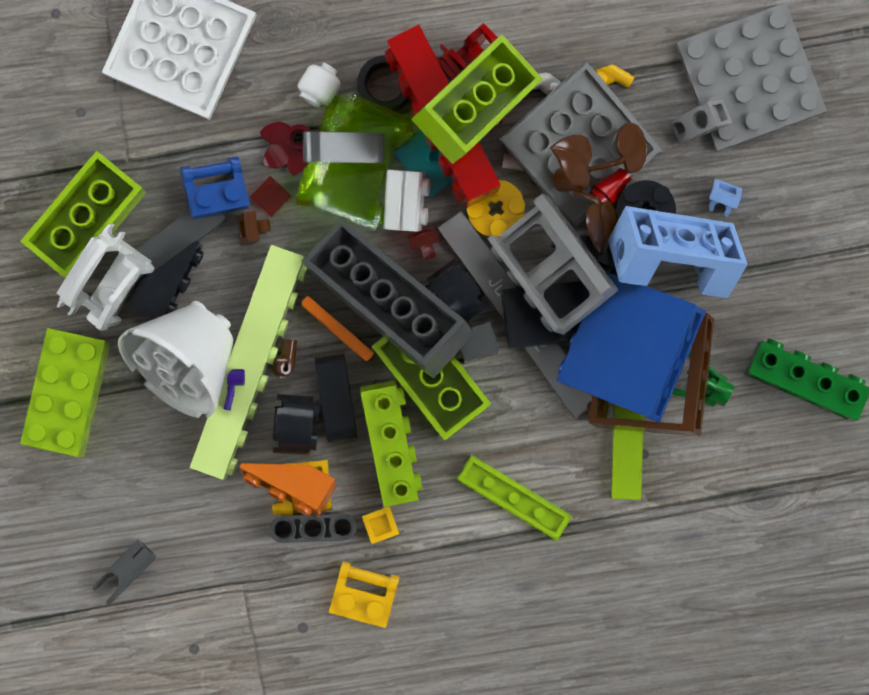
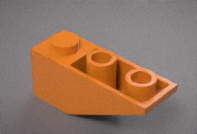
[239,463,337,517]

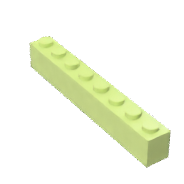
[190,245,308,480]

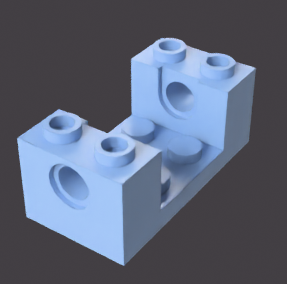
[608,206,748,298]

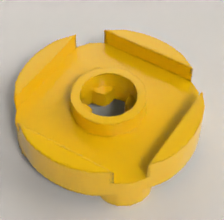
[467,180,525,238]

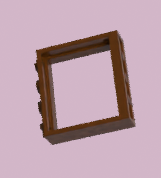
[587,313,715,437]

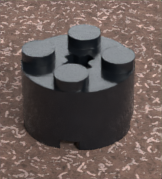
[614,180,676,220]
[425,257,491,322]
[272,394,320,456]

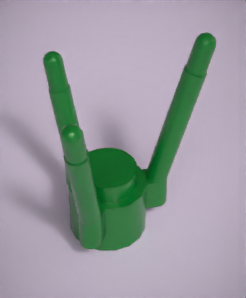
[672,350,734,407]

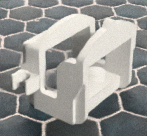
[57,224,155,331]

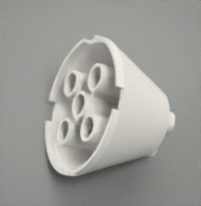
[118,301,233,418]

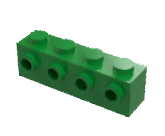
[744,338,869,422]

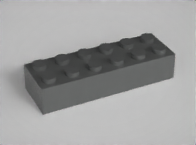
[302,219,474,378]

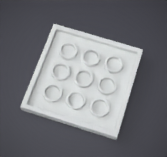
[102,0,257,121]

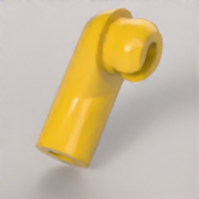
[595,64,635,89]

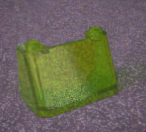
[296,94,413,231]

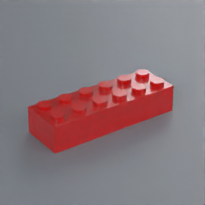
[384,24,501,208]

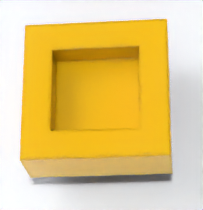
[362,506,400,544]

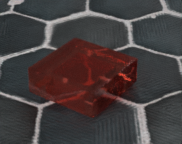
[250,176,292,217]

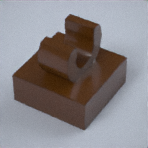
[237,211,271,246]

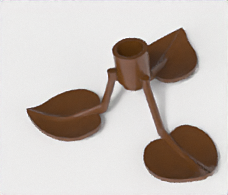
[550,123,647,255]

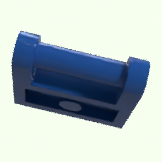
[180,156,250,220]

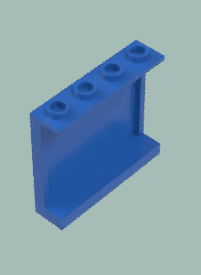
[557,272,706,423]

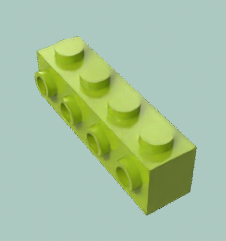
[360,380,423,507]

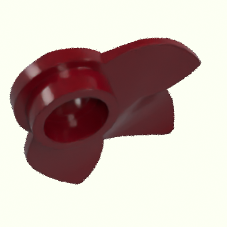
[260,122,312,176]

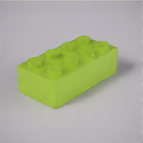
[411,34,543,164]
[20,150,147,279]
[20,328,111,457]
[371,337,492,442]

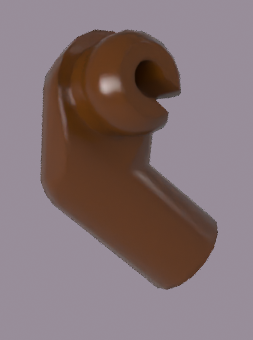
[272,339,297,378]

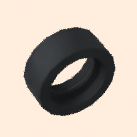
[357,55,410,113]

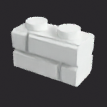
[383,170,430,232]

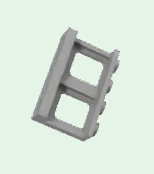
[487,194,619,335]

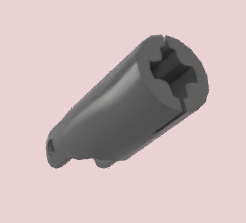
[93,539,156,604]

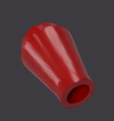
[588,168,632,206]

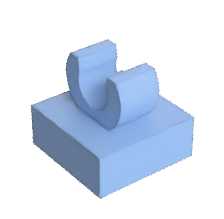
[709,178,742,217]

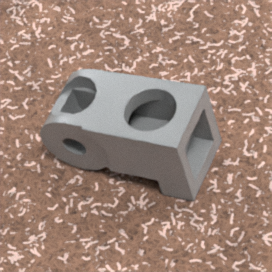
[671,99,732,144]

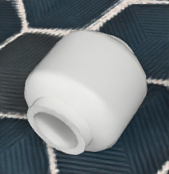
[298,62,341,108]

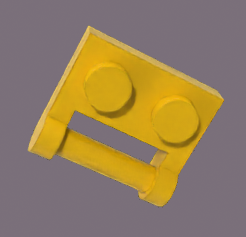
[329,561,400,628]

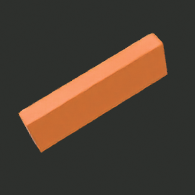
[301,295,375,363]

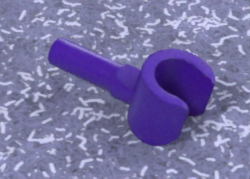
[223,369,245,411]

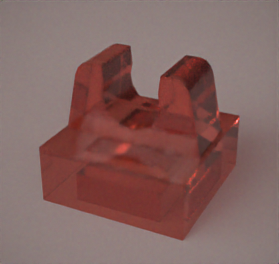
[407,226,440,260]

